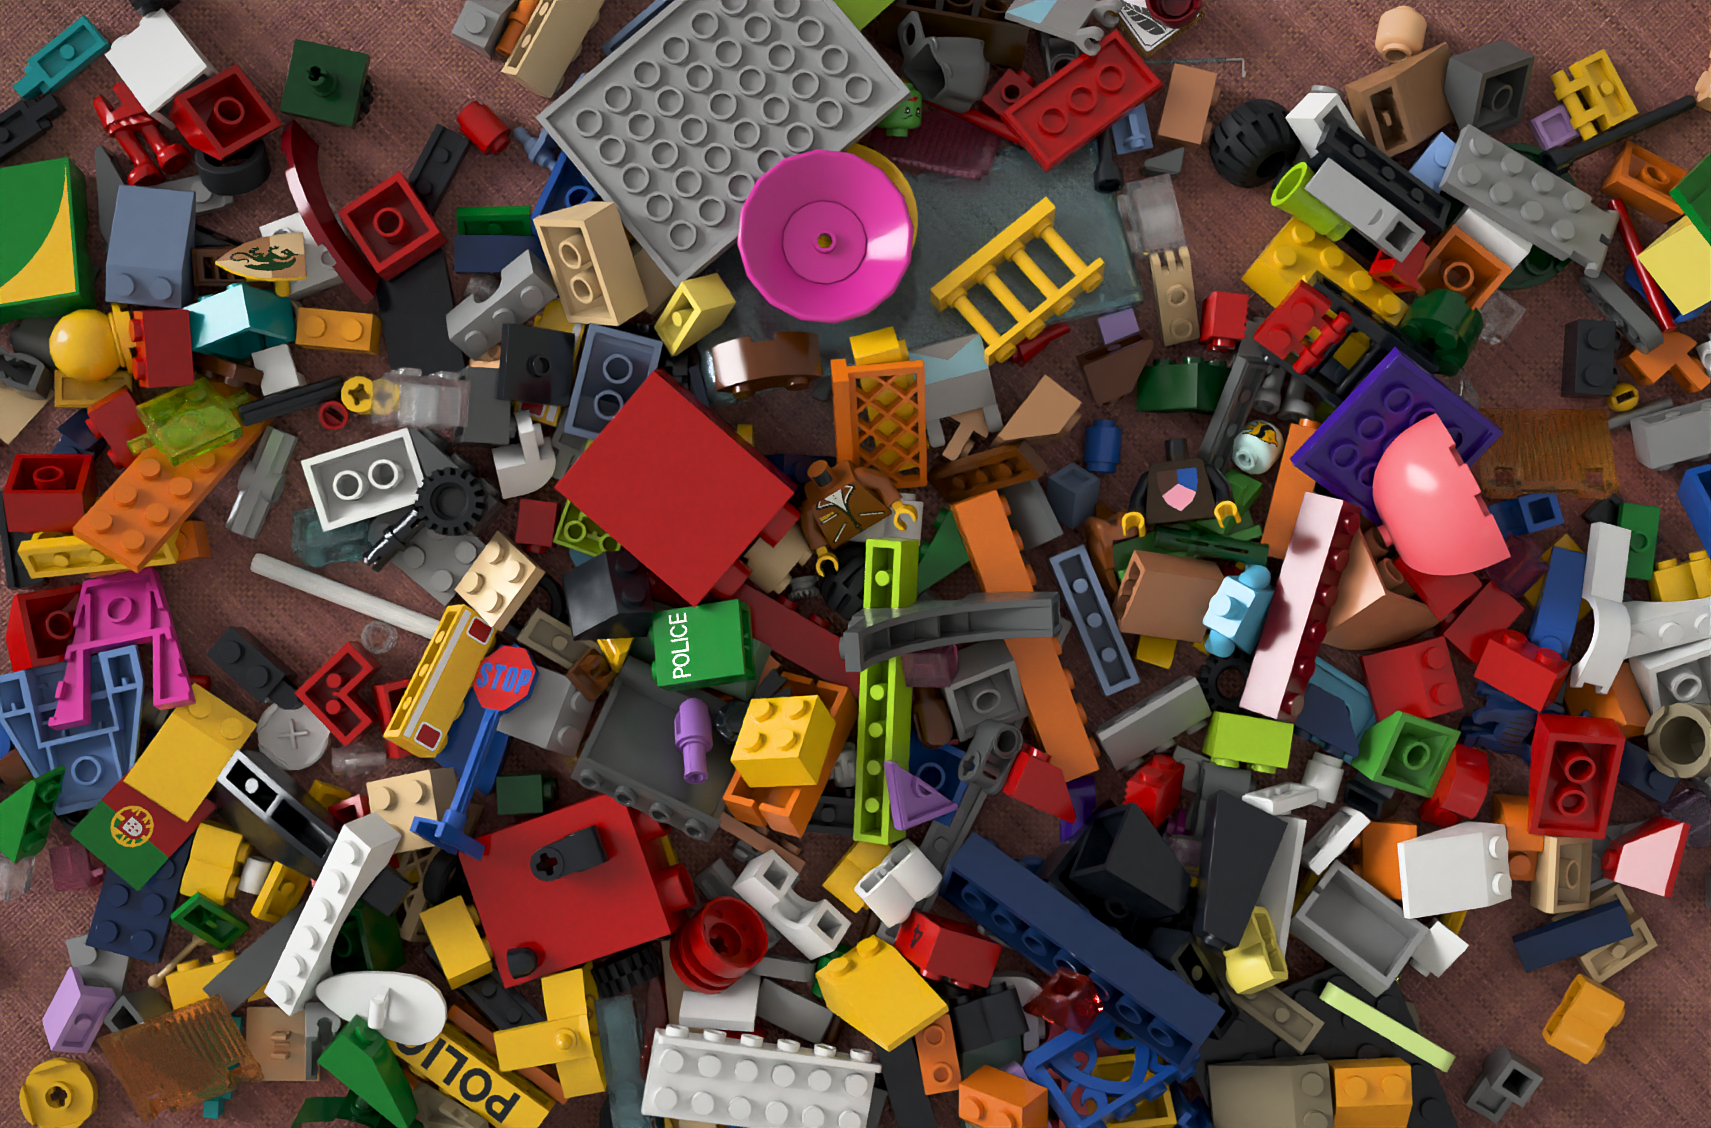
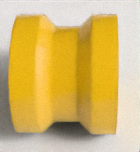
[341,376,383,415]

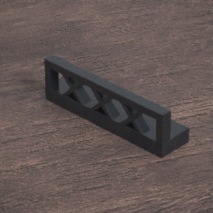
[424,944,546,1031]

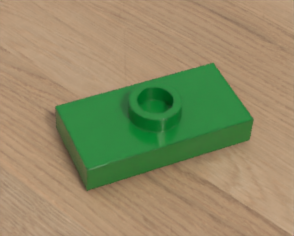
[1617,503,1661,581]

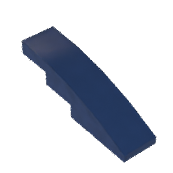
[454,235,549,276]

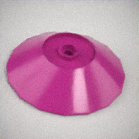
[737,149,914,324]

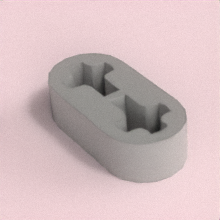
[748,952,817,982]

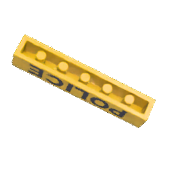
[386,1021,557,1128]

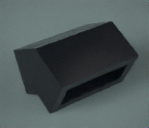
[1343,771,1406,822]

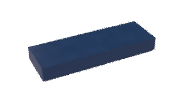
[1511,899,1634,973]

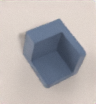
[1046,462,1100,529]

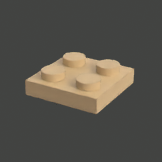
[454,531,545,632]

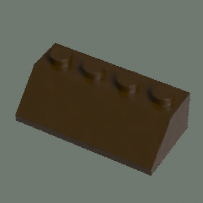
[877,0,1030,69]

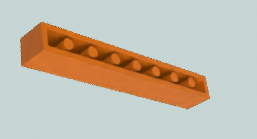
[949,490,1100,782]

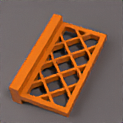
[830,358,927,489]

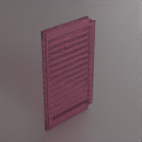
[867,110,1001,181]

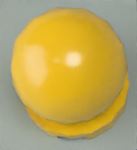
[49,302,137,382]

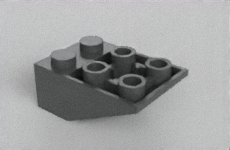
[409,426,508,537]

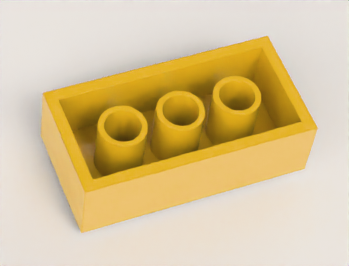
[1241,216,1410,370]

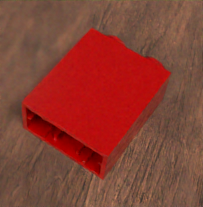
[554,367,802,608]
[457,792,696,989]

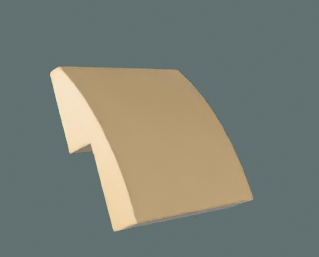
[1551,882,1658,984]

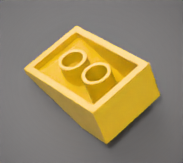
[123,682,258,823]
[815,934,949,1052]

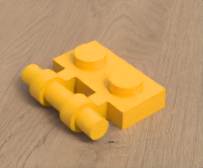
[1550,49,1638,141]

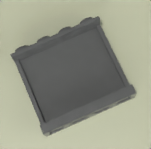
[570,655,736,843]

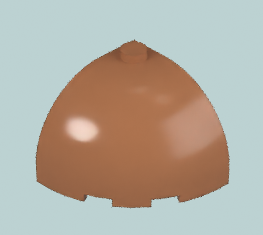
[1321,513,1449,650]

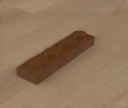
[927,439,1048,503]

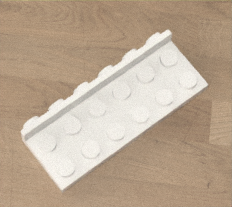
[641,1024,882,1128]

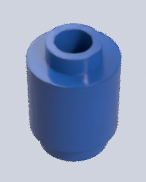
[1083,420,1122,473]

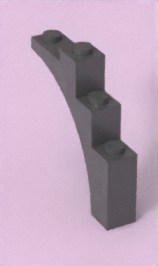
[839,592,1061,672]

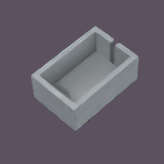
[1289,859,1430,997]

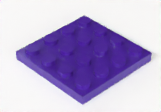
[1290,347,1504,526]

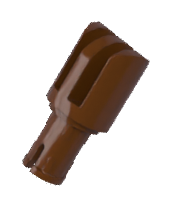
[911,665,953,750]

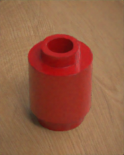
[456,100,511,156]

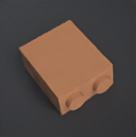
[1111,550,1225,643]

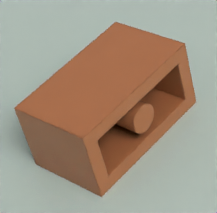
[1153,63,1221,152]

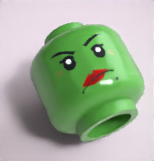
[876,83,922,137]

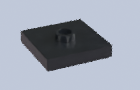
[497,323,575,408]

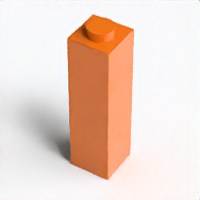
[1260,418,1322,560]

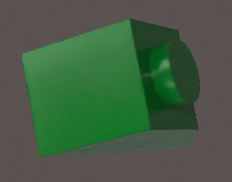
[317,1014,419,1128]

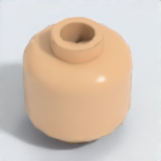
[1375,6,1427,64]

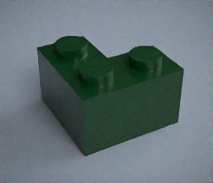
[1137,357,1232,416]

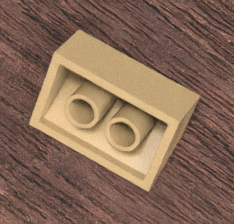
[533,201,649,326]

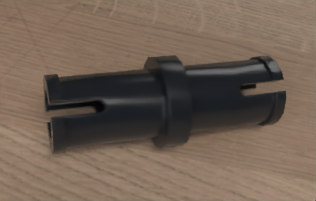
[362,505,425,572]

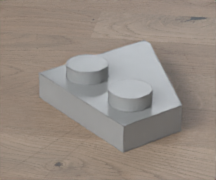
[66,934,133,1004]

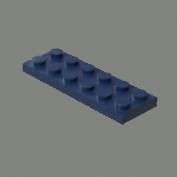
[85,729,211,964]

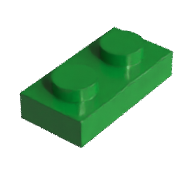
[456,206,535,236]

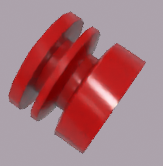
[669,896,768,995]

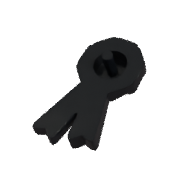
[715,669,791,745]

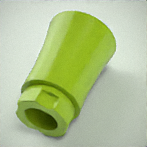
[1271,162,1352,242]

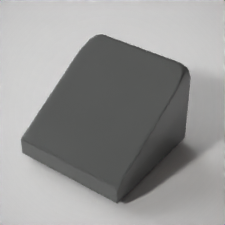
[1139,147,1185,181]

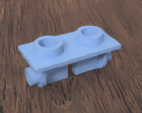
[1111,102,1153,155]

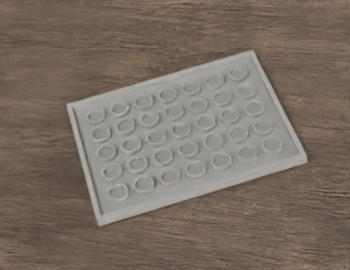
[535,0,912,289]

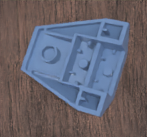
[0,644,145,816]

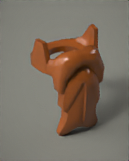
[1084,502,1139,595]

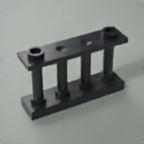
[1271,117,1451,263]
[1260,270,1439,407]

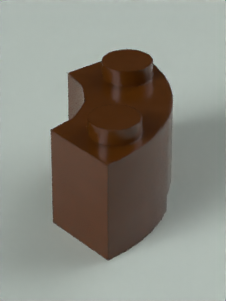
[711,331,823,398]

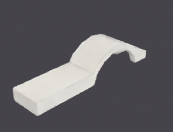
[1570,522,1631,695]

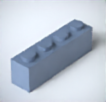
[1045,544,1140,696]

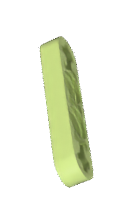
[1319,981,1456,1073]

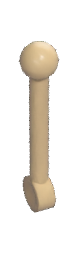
[148,934,206,989]

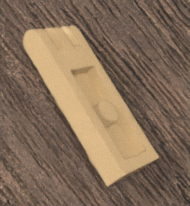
[1150,247,1200,347]

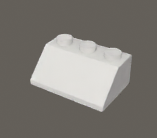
[301,427,426,532]

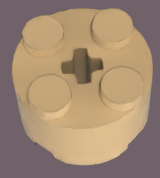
[743,523,814,595]

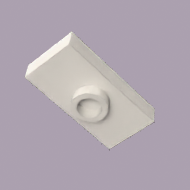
[1242,781,1318,816]

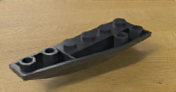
[216,749,414,917]

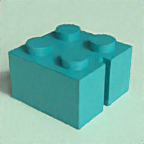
[183,282,297,362]

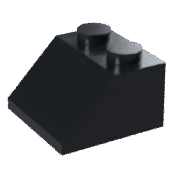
[562,550,655,641]

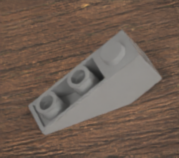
[1304,158,1426,263]

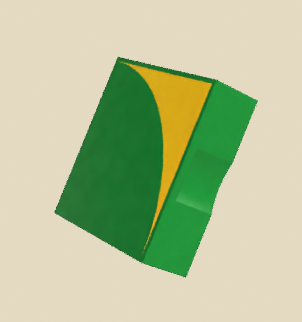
[0,157,96,326]

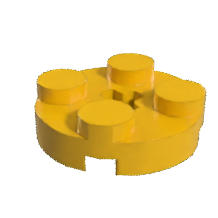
[19,1057,98,1128]

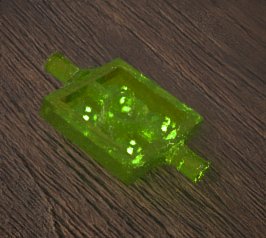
[126,376,251,467]

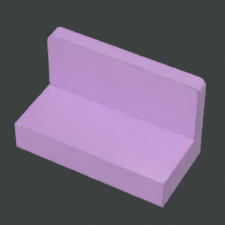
[42,967,116,1054]

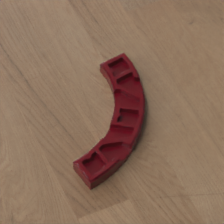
[281,119,379,303]

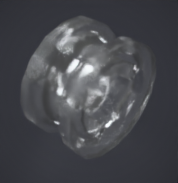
[361,621,397,654]

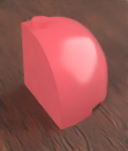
[1372,413,1511,575]

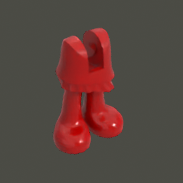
[93,81,192,187]

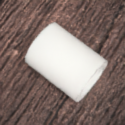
[238,855,273,895]

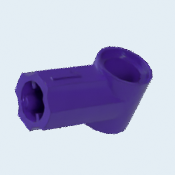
[1059,776,1096,844]

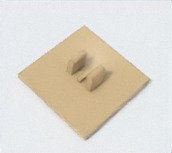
[246,1006,320,1081]

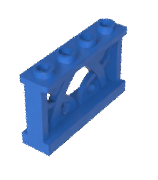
[1022,1011,1202,1128]

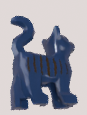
[1458,680,1592,766]

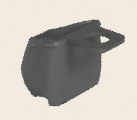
[897,11,990,113]

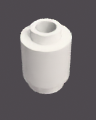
[1301,752,1344,808]

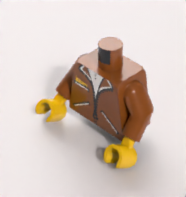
[801,460,918,577]

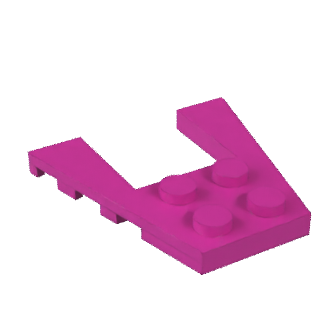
[48,567,196,731]

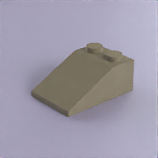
[1207,1054,1334,1128]

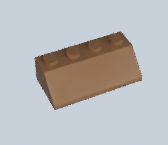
[988,374,1082,449]

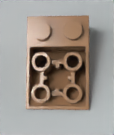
[1344,42,1455,157]

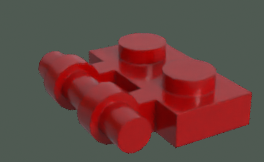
[1253,279,1352,375]

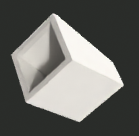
[105,8,219,130]

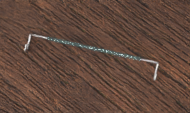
[1144,58,1246,78]

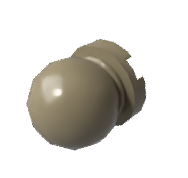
[1644,703,1711,778]

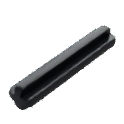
[237,375,344,426]

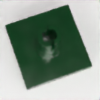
[279,39,371,129]

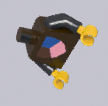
[1122,438,1241,537]

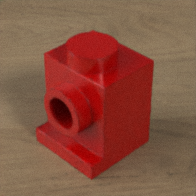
[979,68,1036,121]
[1368,238,1430,293]

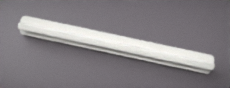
[250,553,440,639]

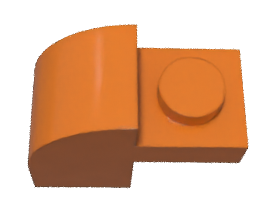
[1617,332,1711,394]
[1491,794,1544,881]

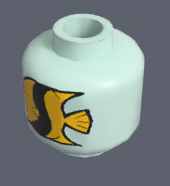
[1231,420,1285,475]

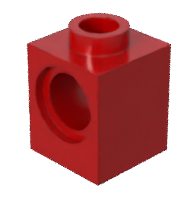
[515,499,562,554]

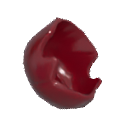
[1145,0,1203,29]

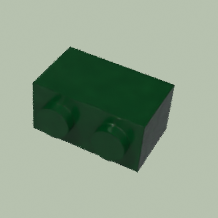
[496,769,559,815]

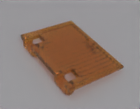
[1476,408,1620,500]
[97,994,265,1123]

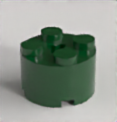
[1398,288,1484,377]

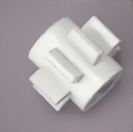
[828,742,857,787]

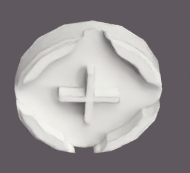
[257,703,332,770]

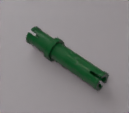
[1153,524,1269,567]

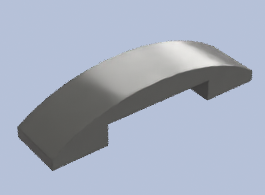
[202,896,310,1017]

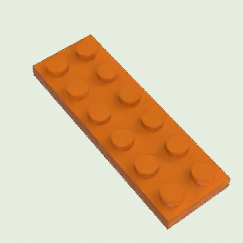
[73,376,276,574]

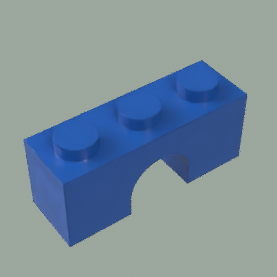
[1487,487,1565,539]

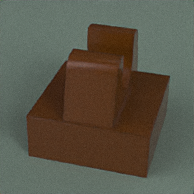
[565,648,619,702]

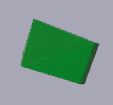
[170,892,250,951]

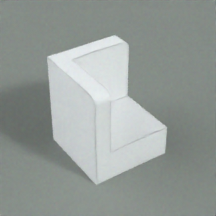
[251,344,307,397]

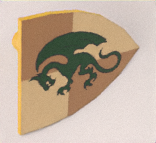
[215,232,307,297]

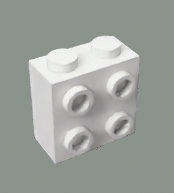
[259,201,348,301]

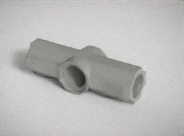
[225,425,299,539]

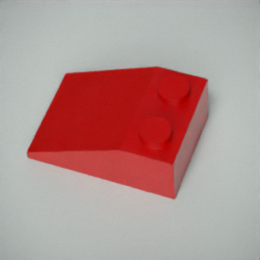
[1527,713,1626,840]

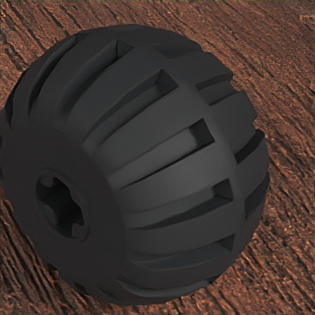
[1209,99,1300,188]
[818,543,866,621]

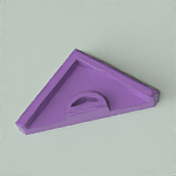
[884,760,958,831]

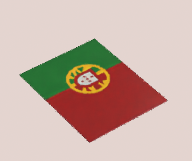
[69,767,217,891]

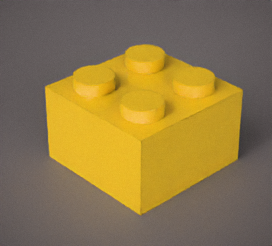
[730,695,836,788]

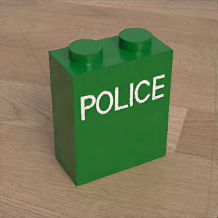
[649,599,756,692]

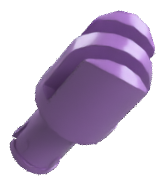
[674,697,713,784]

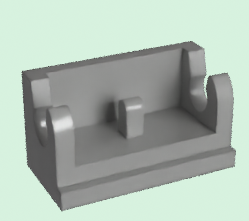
[305,1002,343,1080]

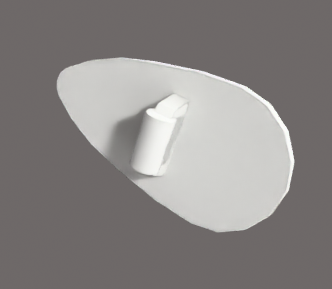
[316,971,448,1045]

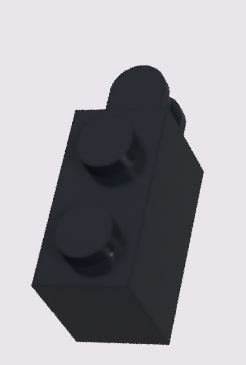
[206,626,304,710]

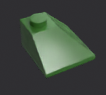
[1350,710,1461,798]

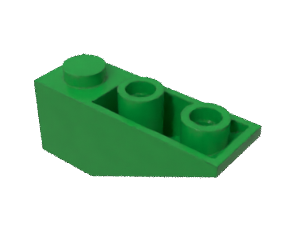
[917,508,969,595]
[0,765,66,863]

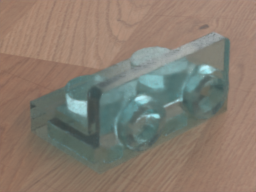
[292,508,373,567]

